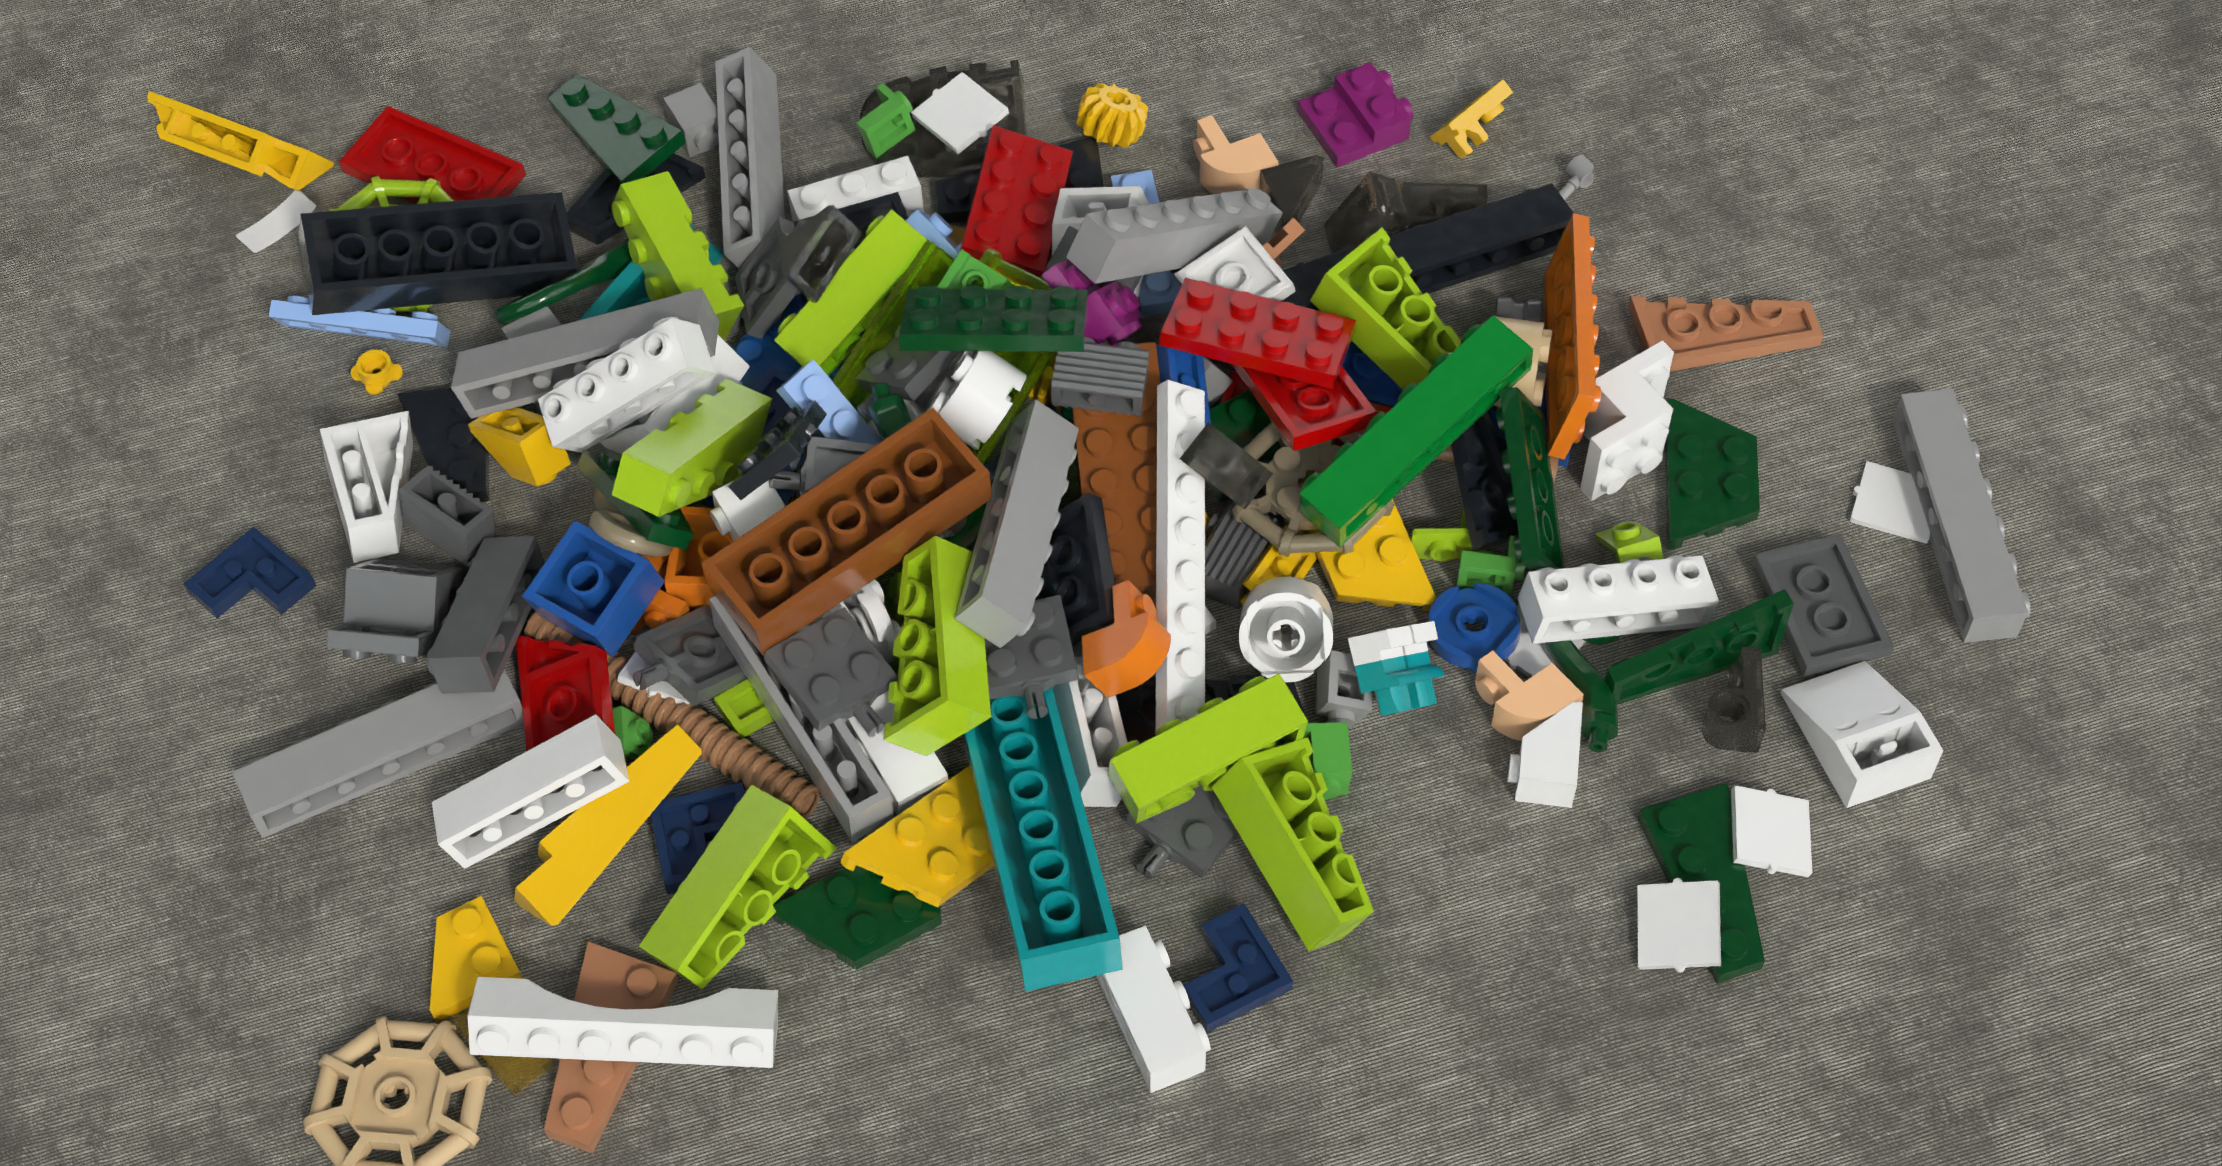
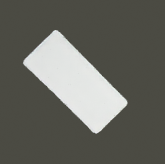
[236,190,316,253]

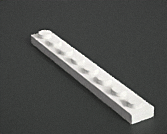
[1156,380,1205,731]

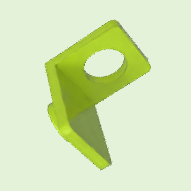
[1411,502,1472,562]
[1595,521,1664,563]

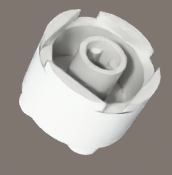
[926,351,1027,450]
[1239,577,1333,682]

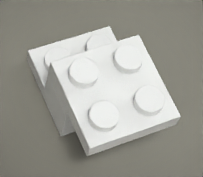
[1580,340,1674,501]

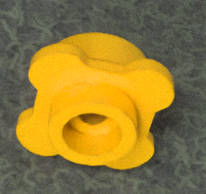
[350,349,403,395]

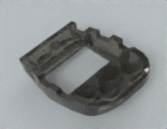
[860,60,1028,178]

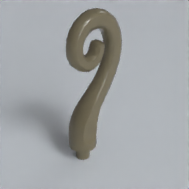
[589,486,674,557]

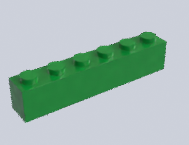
[1300,315,1533,547]

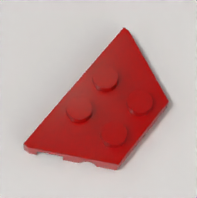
[516,636,615,751]

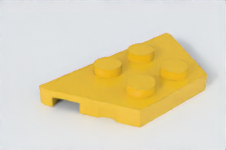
[1306,499,1436,612]
[840,765,995,907]

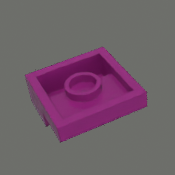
[1297,62,1413,168]
[1042,259,1143,346]

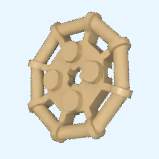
[303,1015,492,1166]

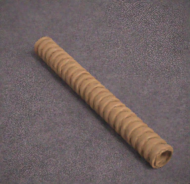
[524,611,820,819]

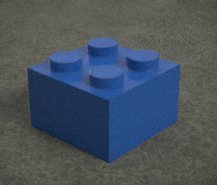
[522,520,665,657]

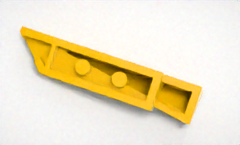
[147,91,335,191]
[514,724,702,926]

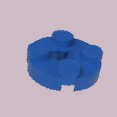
[1429,583,1520,673]

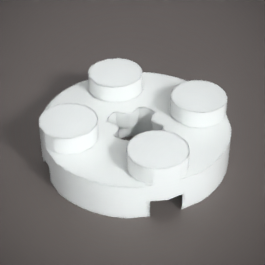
[843,579,901,664]

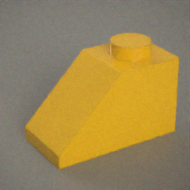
[468,407,571,487]

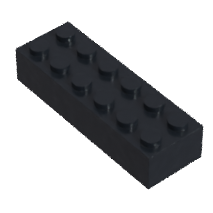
[299,192,577,315]

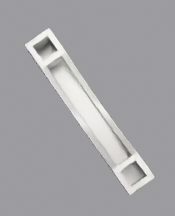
[468,977,778,1068]

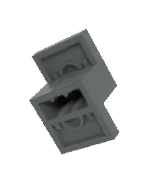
[327,558,464,663]

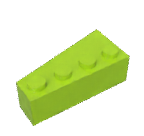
[612,171,744,340]
[774,209,944,376]
[1310,227,1461,390]
[612,378,772,517]
[883,536,991,756]
[1108,673,1308,824]
[1212,737,1374,952]
[638,785,837,989]

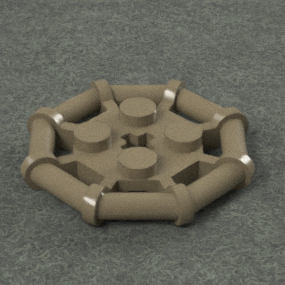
[1229,419,1394,557]

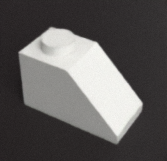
[1507,701,1583,808]

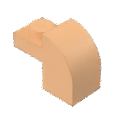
[1193,115,1279,194]
[1475,651,1584,741]

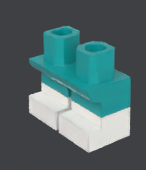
[1348,621,1445,716]

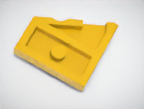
[430,896,523,1023]

